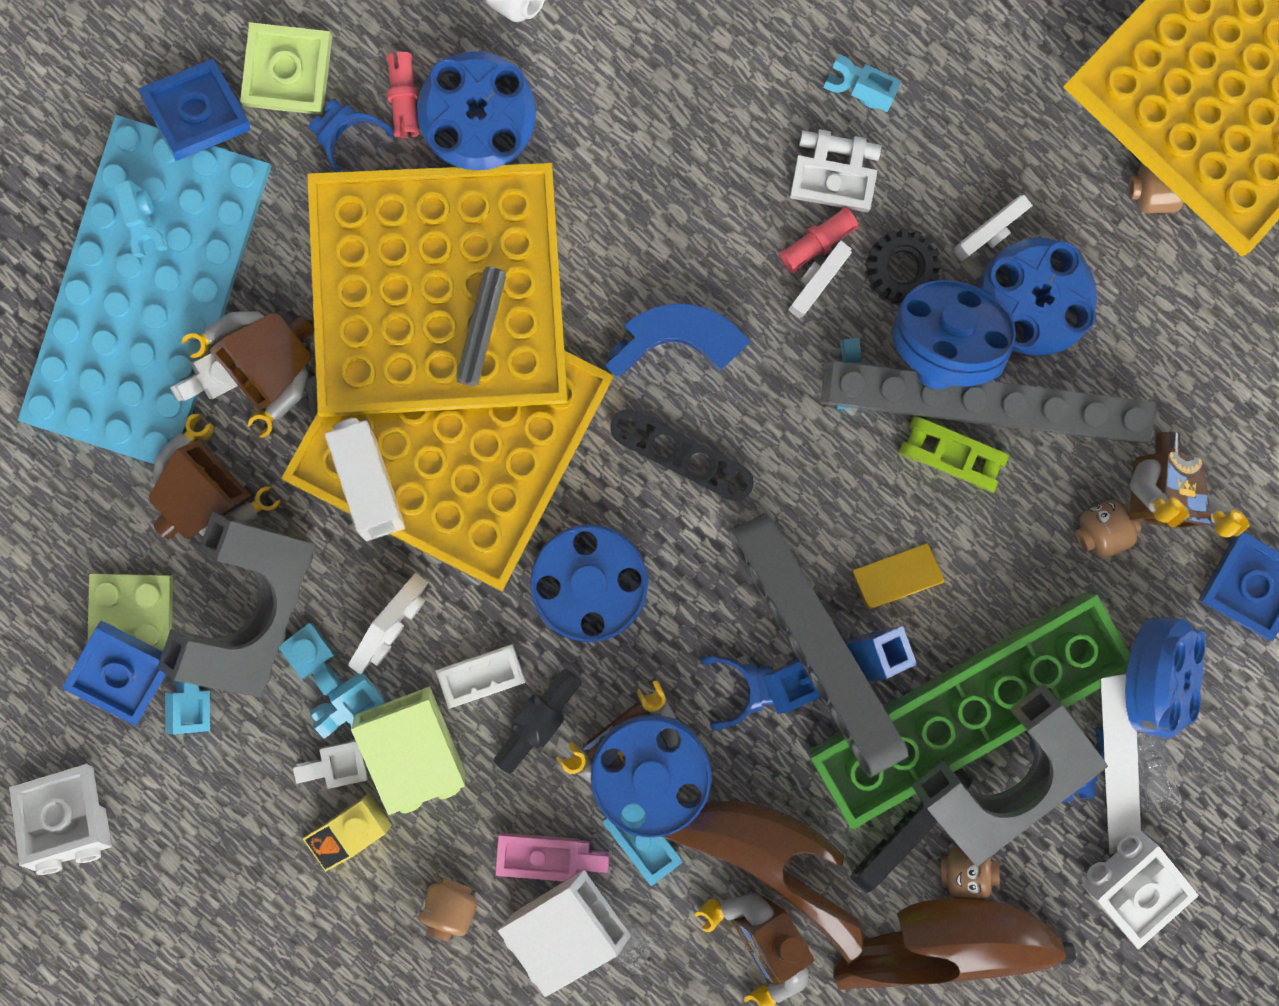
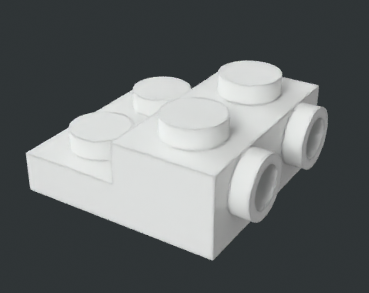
[9,764,112,875]
[1081,831,1199,949]

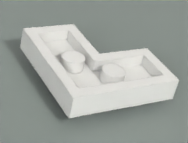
[348,573,428,675]

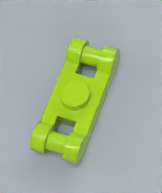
[898,416,1009,493]

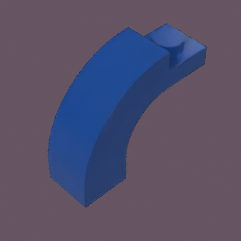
[605,304,750,380]
[763,626,917,714]

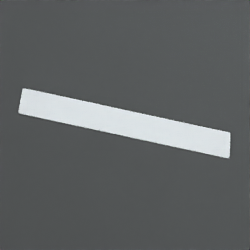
[1101,674,1141,854]

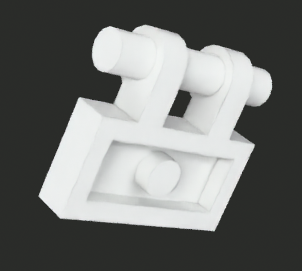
[790,129,881,213]

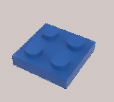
[138,58,251,161]
[1197,532,1279,641]
[62,620,166,726]

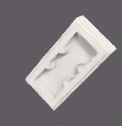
[953,195,1033,262]
[788,240,852,318]
[436,644,526,709]

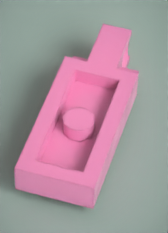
[495,832,610,881]

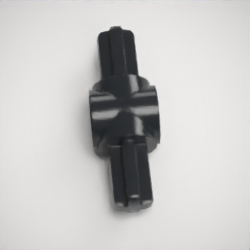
[493,669,582,774]

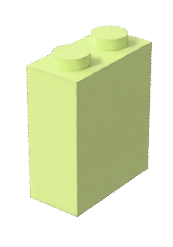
[351,686,465,815]

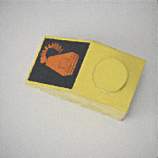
[303,792,392,872]

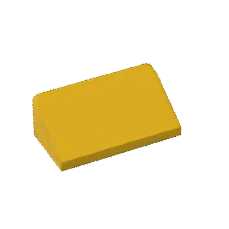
[852,543,945,609]

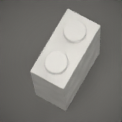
[325,418,406,541]
[498,870,631,997]

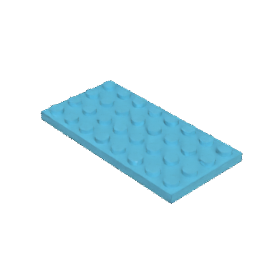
[18,115,272,464]

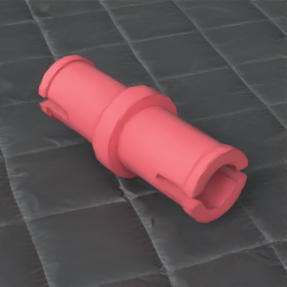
[386,52,420,138]
[779,207,859,274]

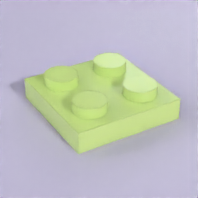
[240,22,332,115]
[88,574,173,652]

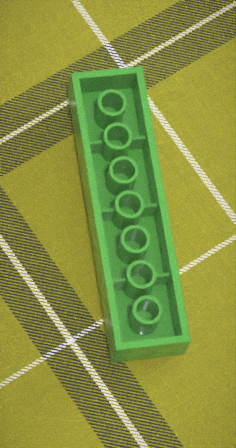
[806,593,1131,830]

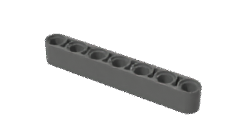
[729,513,908,777]

